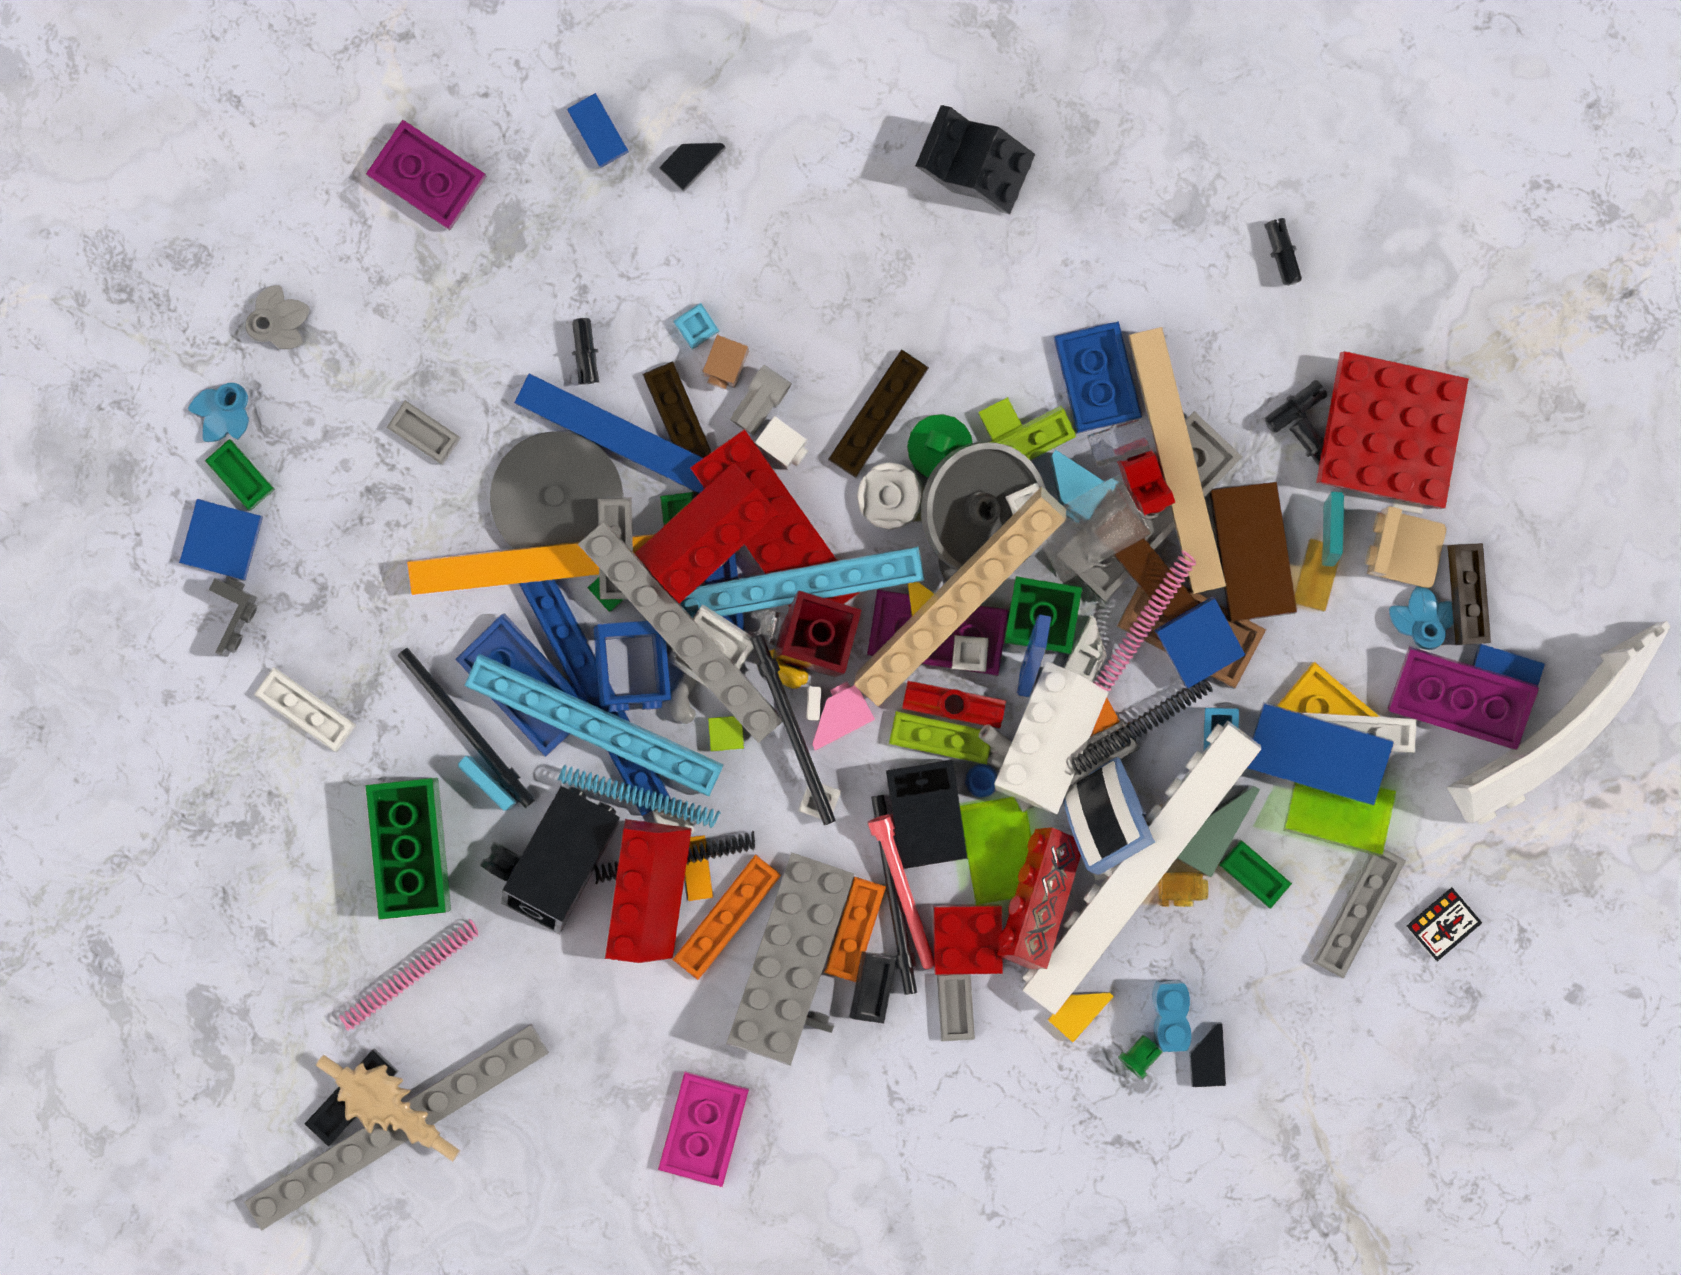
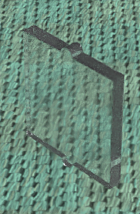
[1087,419,1151,467]

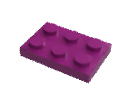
[366,119,487,231]

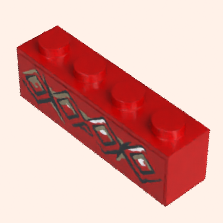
[997,827,1081,969]

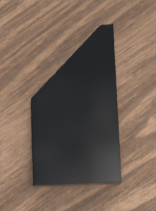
[659,143,726,192]
[1189,1022,1226,1087]

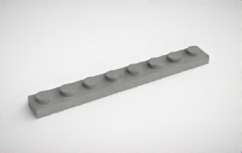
[578,521,783,743]

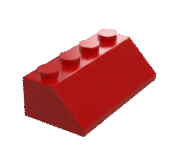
[635,463,779,604]
[605,819,692,963]

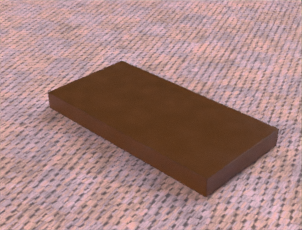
[1210,482,1297,622]

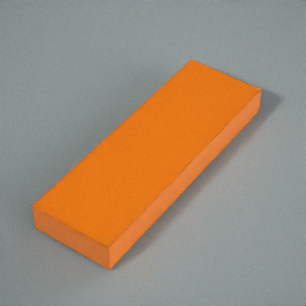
[824,876,886,982]

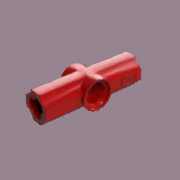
[902,680,1006,729]

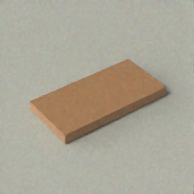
[1117,586,1266,688]

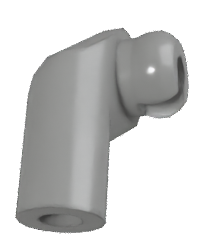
[669,673,697,724]
[979,724,1011,770]

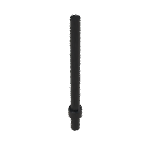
[750,634,836,825]
[398,647,535,808]
[871,795,917,995]

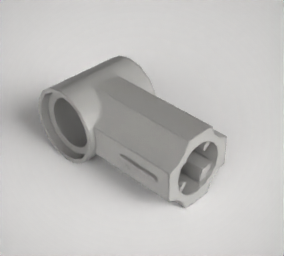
[730,365,792,436]

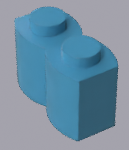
[1152,980,1191,1052]

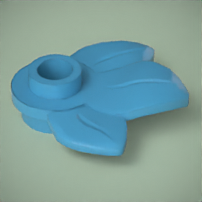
[188,383,249,442]
[1389,586,1454,650]

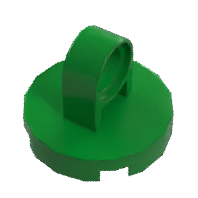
[907,414,973,479]

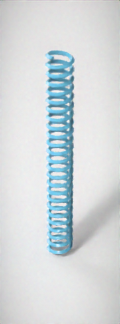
[558,764,721,828]

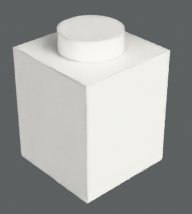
[755,416,808,470]

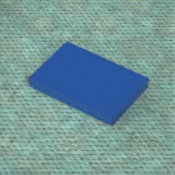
[1054,321,1142,434]

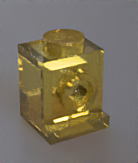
[1158,872,1208,907]

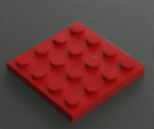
[1316,351,1469,509]

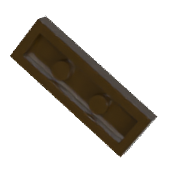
[1447,543,1491,645]

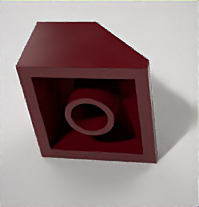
[773,591,862,677]

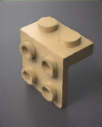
[1365,506,1446,588]

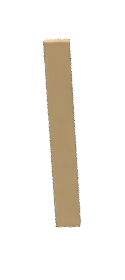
[1128,327,1226,595]

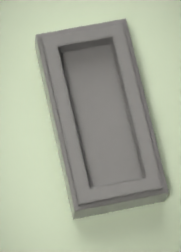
[386,400,461,465]
[937,974,975,1041]

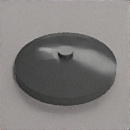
[490,431,624,549]
[921,442,1046,571]

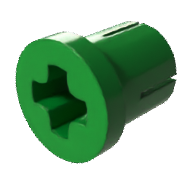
[1118,1035,1163,1080]

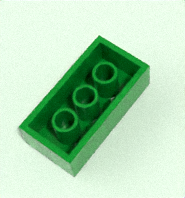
[365,778,451,920]

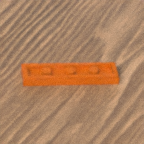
[672,854,781,980]

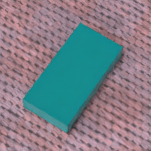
[1322,491,1344,567]

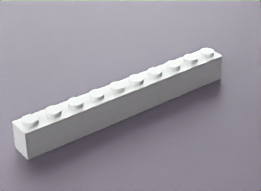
[1022,721,1261,1015]

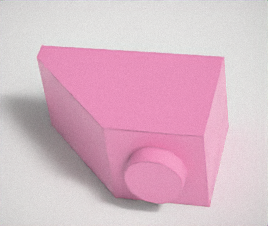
[812,681,875,750]

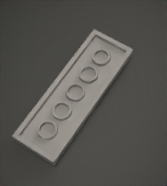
[1056,411,1242,602]
[726,852,855,1066]

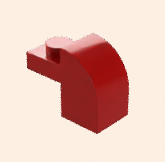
[1115,441,1176,516]

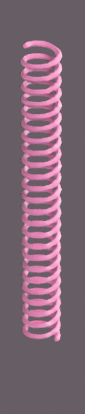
[1093,550,1196,691]
[339,919,478,1031]

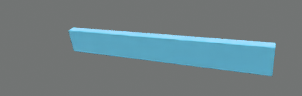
[680,546,925,618]
[464,654,724,796]

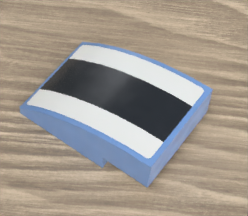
[1063,757,1155,875]

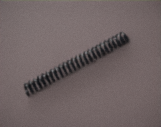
[1072,679,1213,776]
[595,831,755,885]

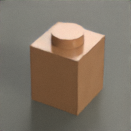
[703,335,749,390]

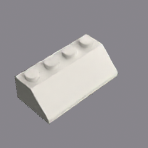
[994,661,1109,815]

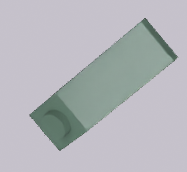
[1176,786,1260,877]

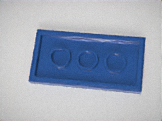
[455,613,586,757]
[1247,702,1394,805]

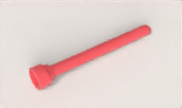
[867,814,934,969]

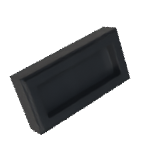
[849,951,896,1024]

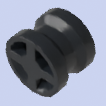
[480,842,520,882]

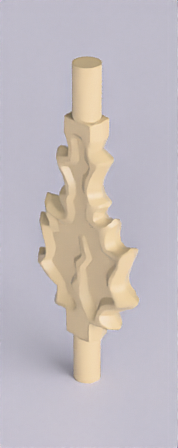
[316,1055,461,1162]

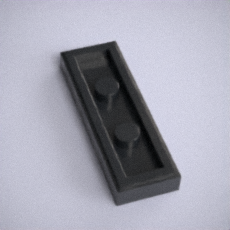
[304,1048,398,1147]

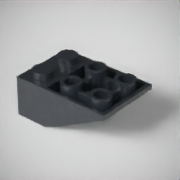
[885,760,968,869]

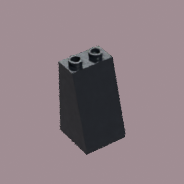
[501,786,620,935]

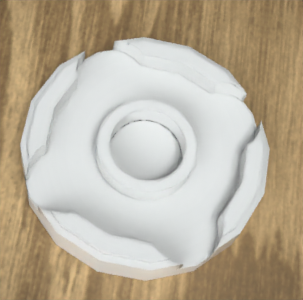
[857,462,923,530]

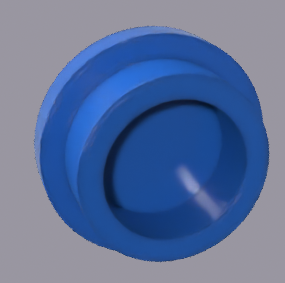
[965,764,998,797]

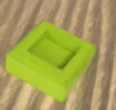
[978,397,1022,440]
[708,716,744,751]

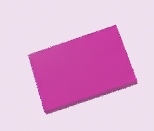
[658,1071,749,1188]

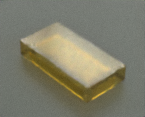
[1294,539,1339,612]

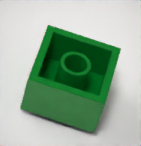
[1004,576,1082,654]

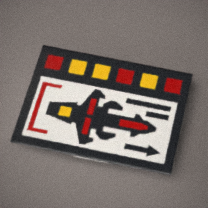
[1406,887,1482,962]

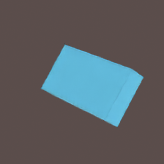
[458,756,518,811]

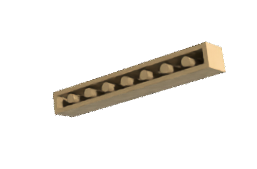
[854,486,1066,707]

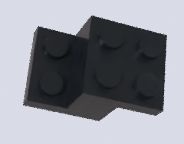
[915,105,1035,214]

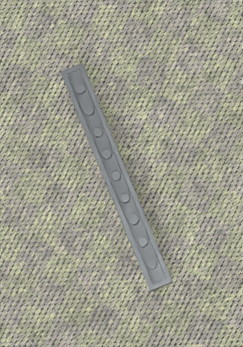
[244,1024,549,1231]

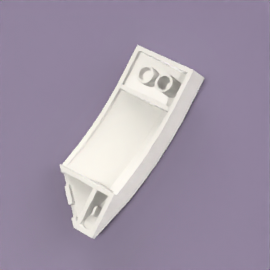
[1447,621,1670,825]

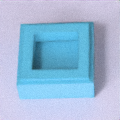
[673,303,720,350]

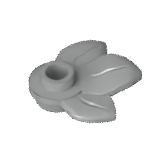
[246,285,310,349]

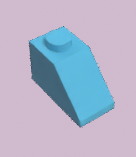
[1050,450,1112,523]

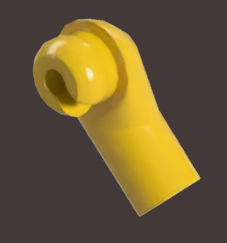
[769,649,808,689]

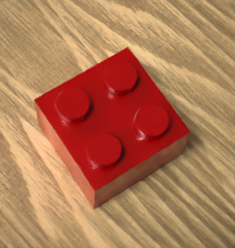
[933,904,1003,975]

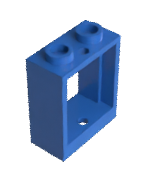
[593,621,671,712]

